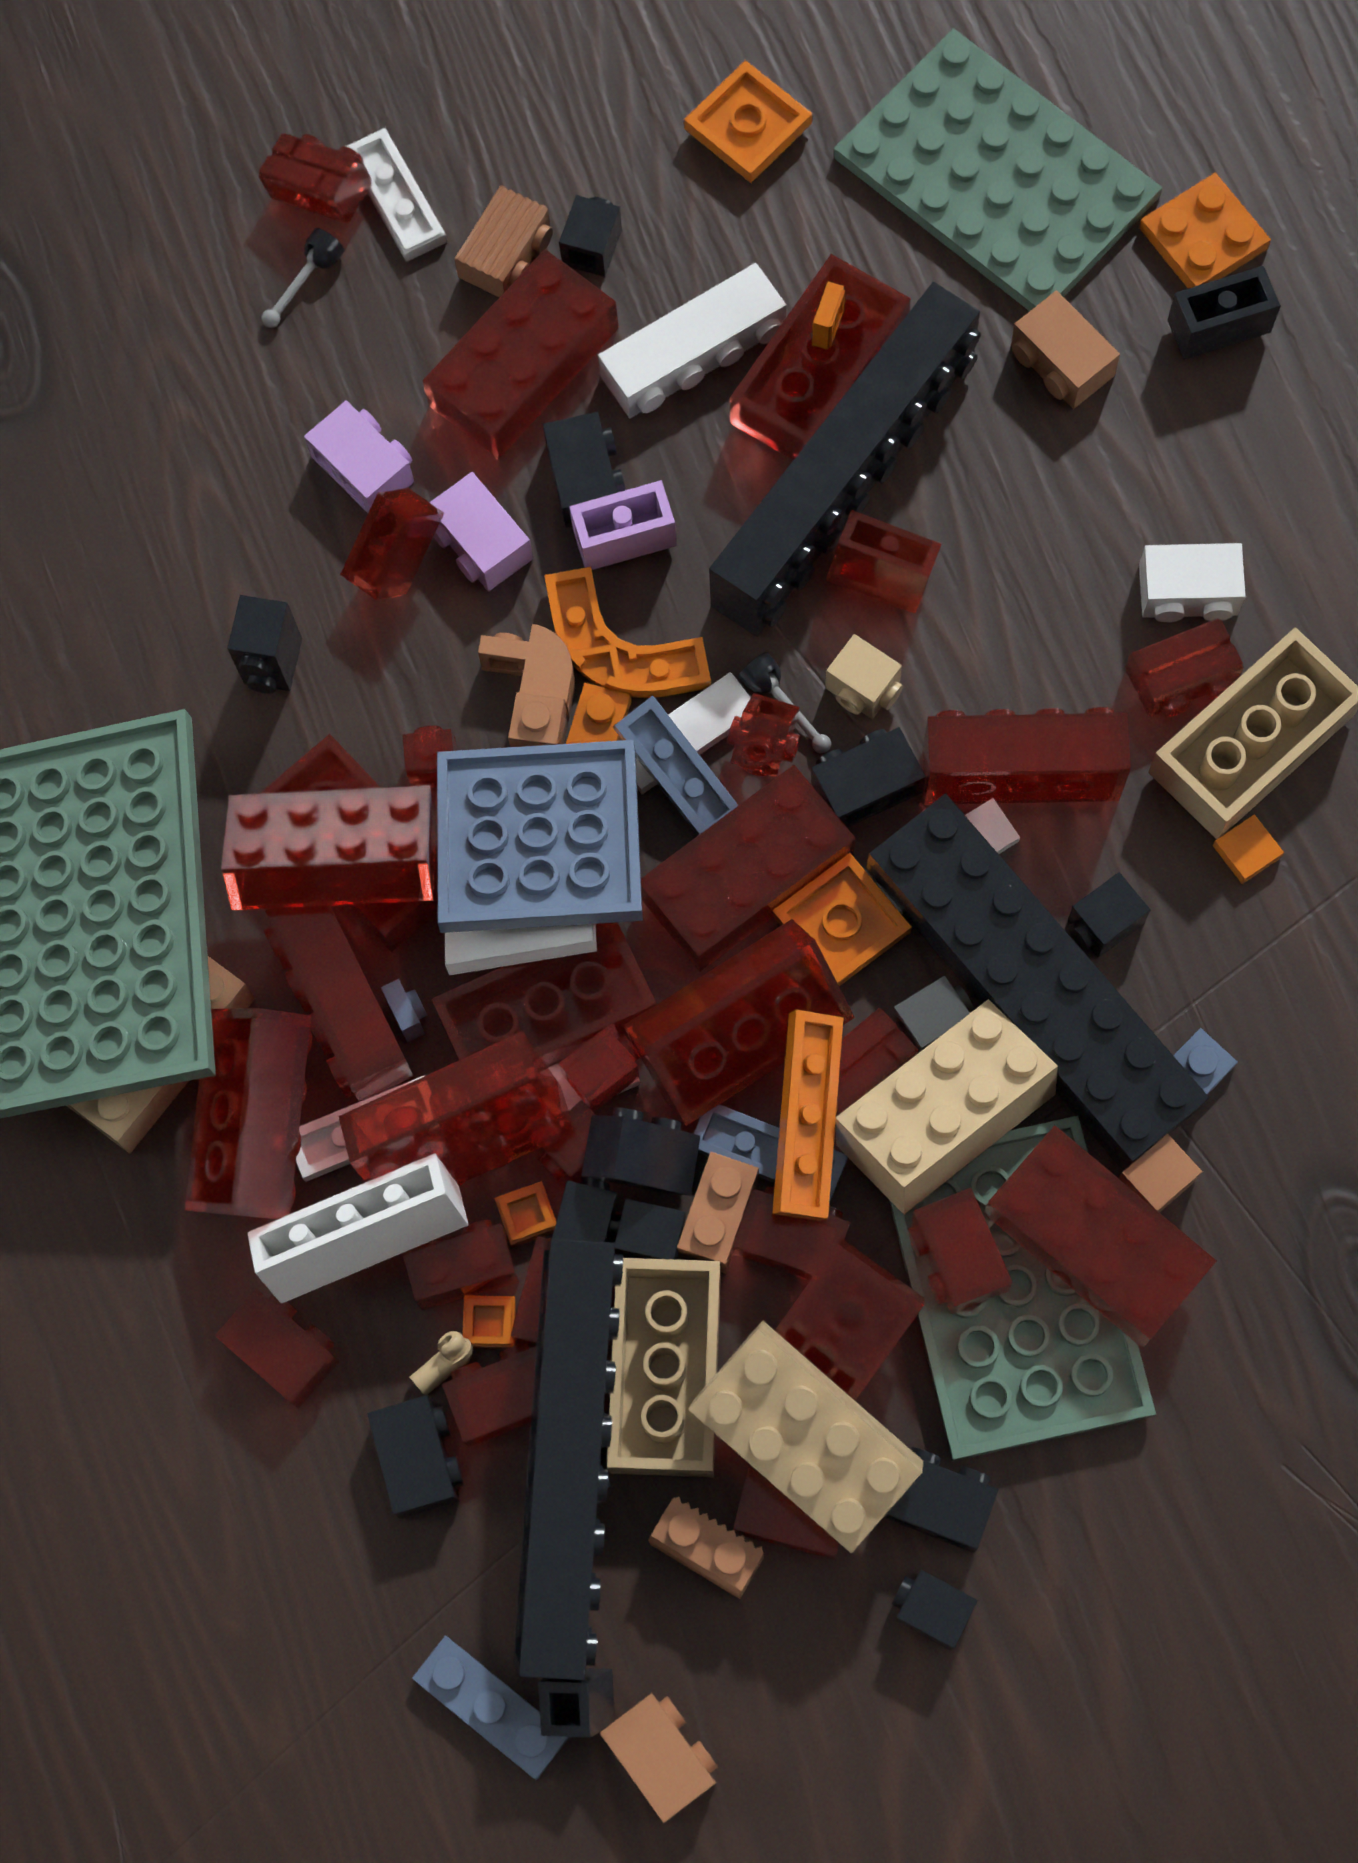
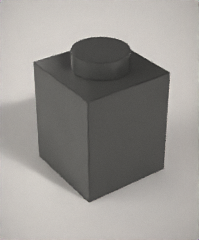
[892,976,974,1055]

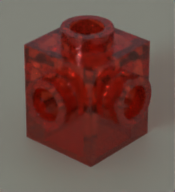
[727,693,801,777]

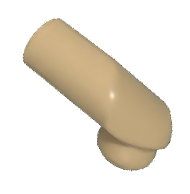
[410,1331,473,1396]

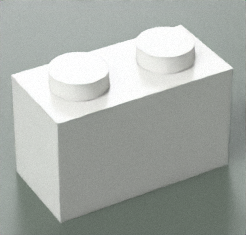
[1139,543,1246,622]

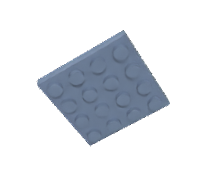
[437,740,643,933]

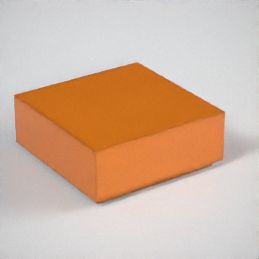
[812,282,845,350]
[1213,814,1284,884]
[494,1181,556,1248]
[463,1295,516,1350]

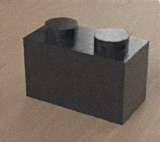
[1167,265,1281,360]
[543,412,626,528]
[227,595,302,694]
[811,727,926,833]
[581,1108,701,1196]
[367,1395,465,1519]
[883,1447,999,1553]

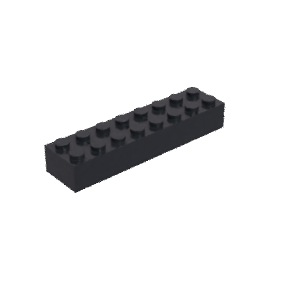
[709,281,981,637]
[866,793,1210,1171]
[513,1239,623,1680]

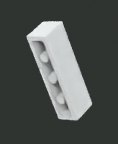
[598,263,786,418]
[247,1153,469,1304]

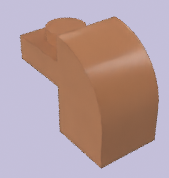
[478,624,575,719]

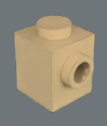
[825,634,903,719]

